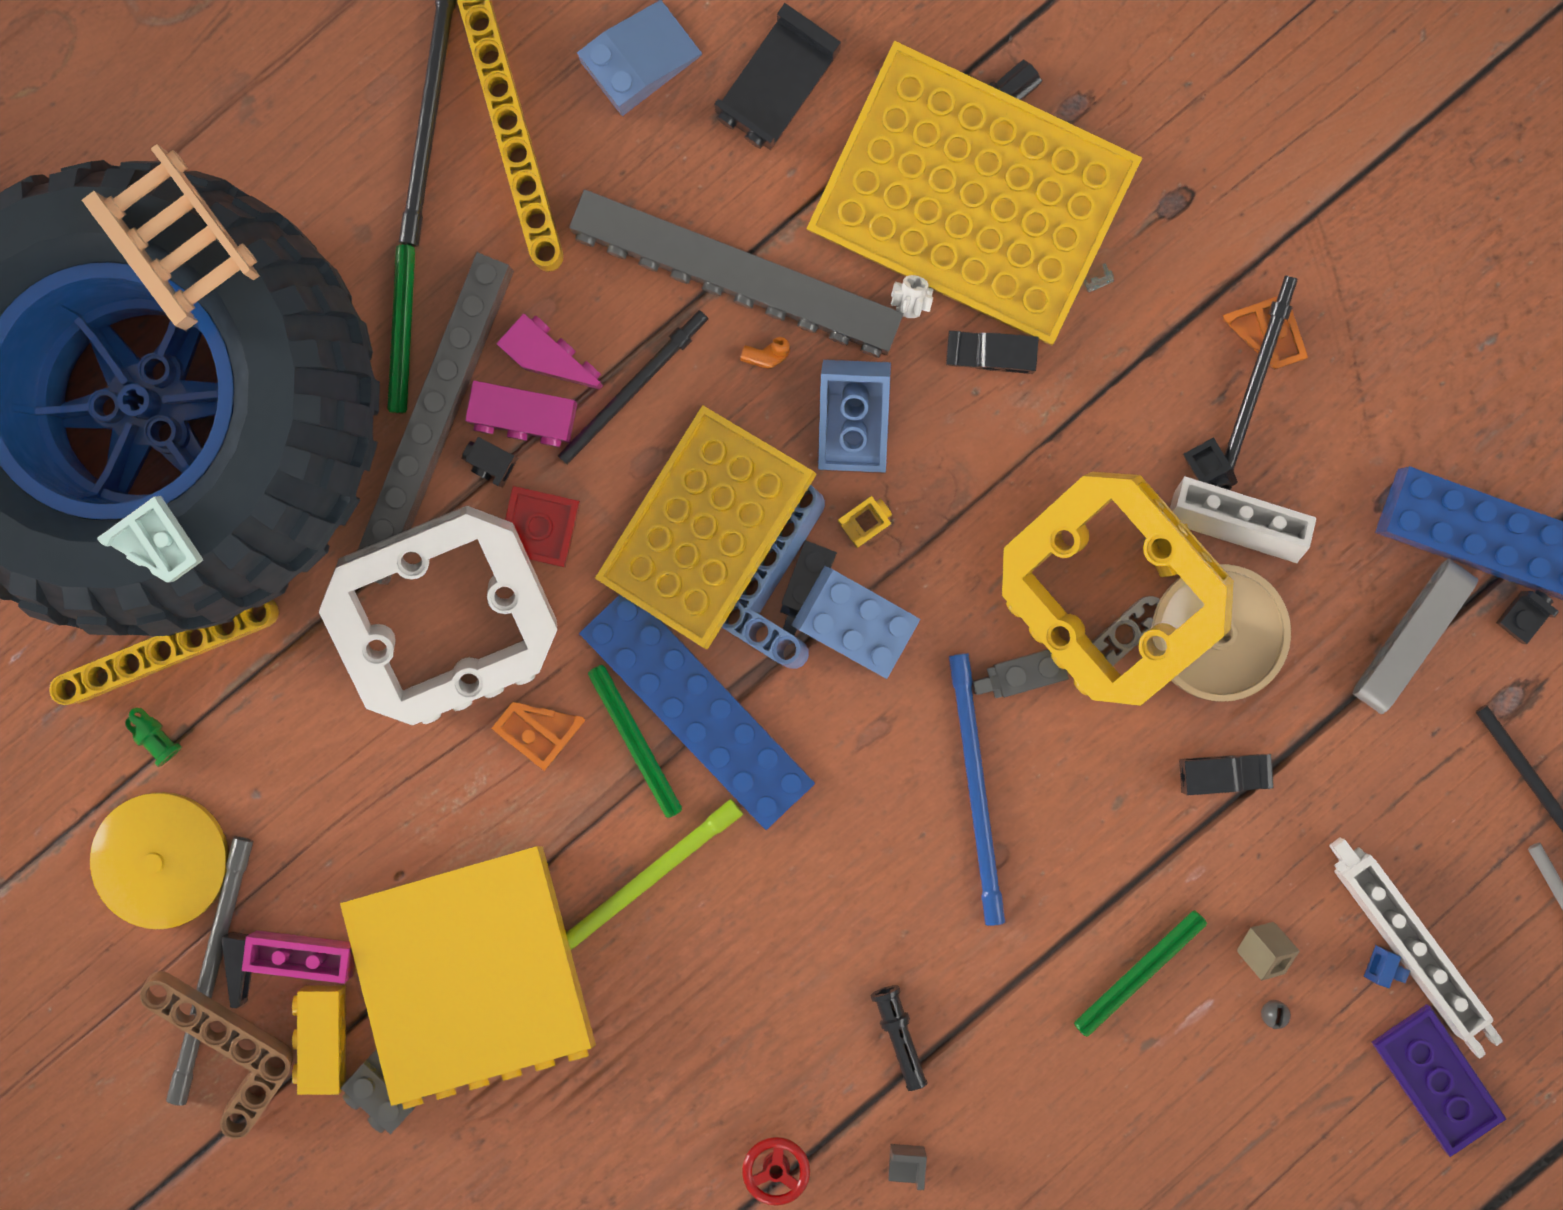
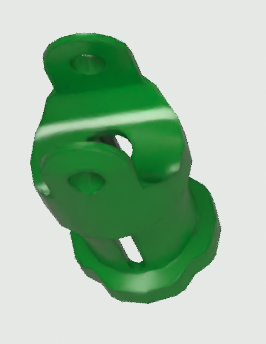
[125,707,182,767]

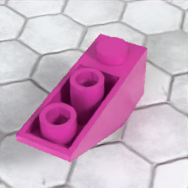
[497,314,603,389]

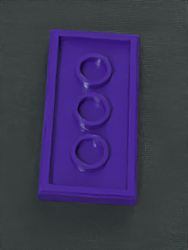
[1371,1004,1506,1157]

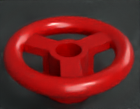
[742,1137,810,1206]

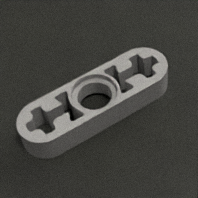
[1092,596,1160,666]

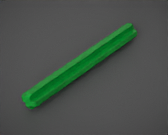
[387,244,415,414]
[588,665,682,818]
[1074,910,1207,1037]

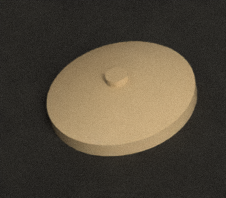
[1152,564,1291,701]

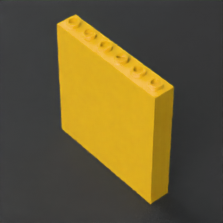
[340,846,596,1110]

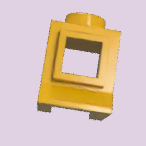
[838,496,892,548]

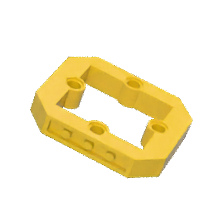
[1002,472,1234,706]

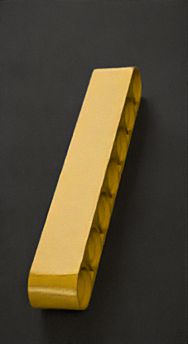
[49,600,279,705]

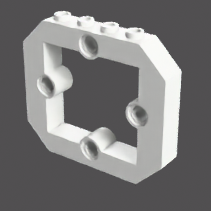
[319,506,557,725]

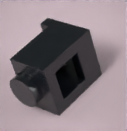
[461,437,519,488]

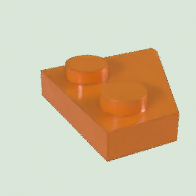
[1222,296,1308,370]
[491,702,586,772]

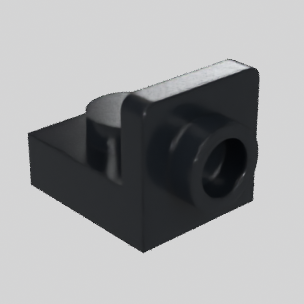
[1183,437,1238,490]
[1496,590,1559,644]

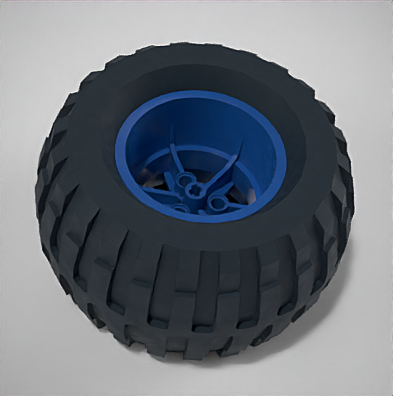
[0,160,380,636]

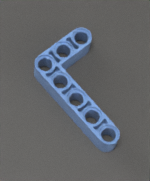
[722,484,825,669]

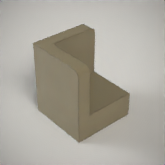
[1237,922,1300,981]

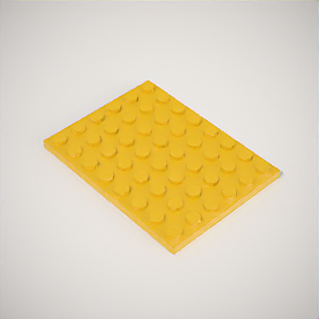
[806,41,1142,346]

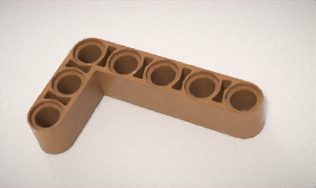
[140,971,293,1139]

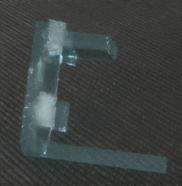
[1083,263,1114,292]

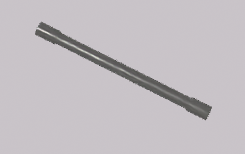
[166,836,254,1106]

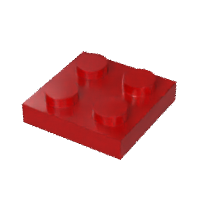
[505,486,580,567]

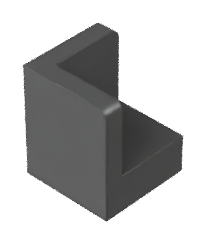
[888,1144,927,1190]

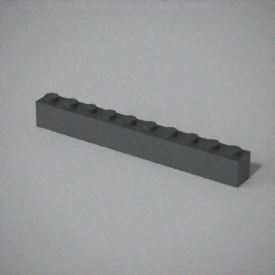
[569,189,904,358]
[357,252,514,585]

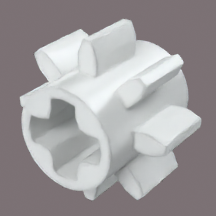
[891,275,933,318]

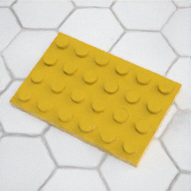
[595,405,817,650]

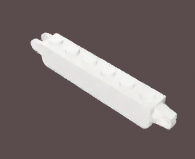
[1329,837,1503,1059]

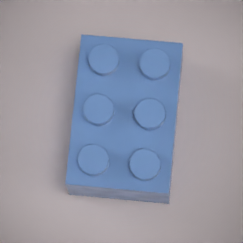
[791,566,921,679]

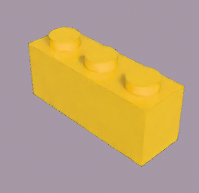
[292,985,346,1095]

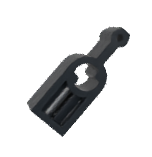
[946,331,1039,374]
[1179,754,1274,795]

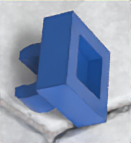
[1363,945,1410,989]

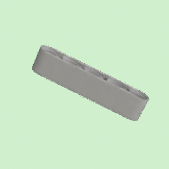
[1352,559,1478,714]

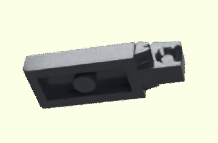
[780,540,837,636]

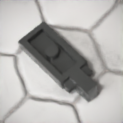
[973,649,1069,698]

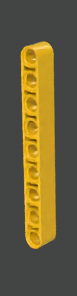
[457,0,563,272]

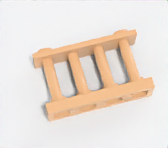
[82,144,260,331]

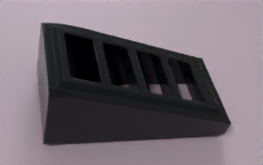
[222,932,252,1009]

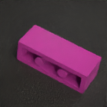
[465,381,577,447]
[242,930,355,984]

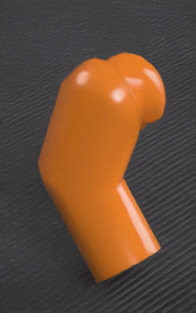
[740,337,790,369]

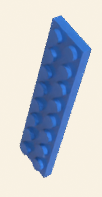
[579,595,815,830]

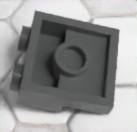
[340,1049,424,1135]

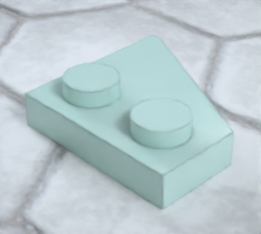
[97,496,203,583]

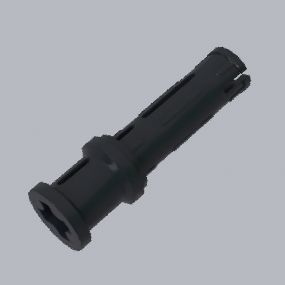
[870,985,928,1091]

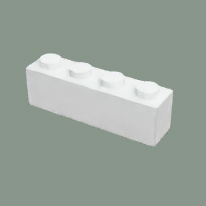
[1170,476,1316,563]

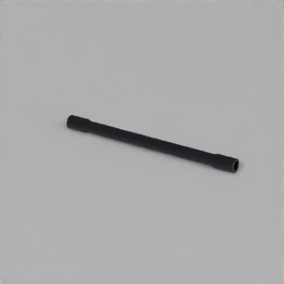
[398,0,456,247]

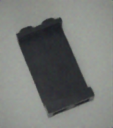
[714,3,841,151]

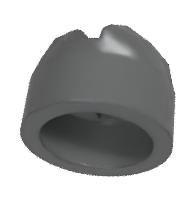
[1261,1000,1291,1029]

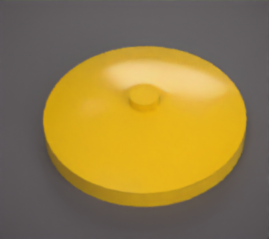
[90,792,229,929]

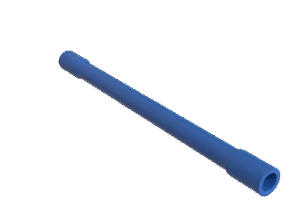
[949,653,1006,926]

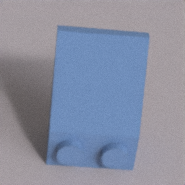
[577,0,702,116]
[818,360,891,473]

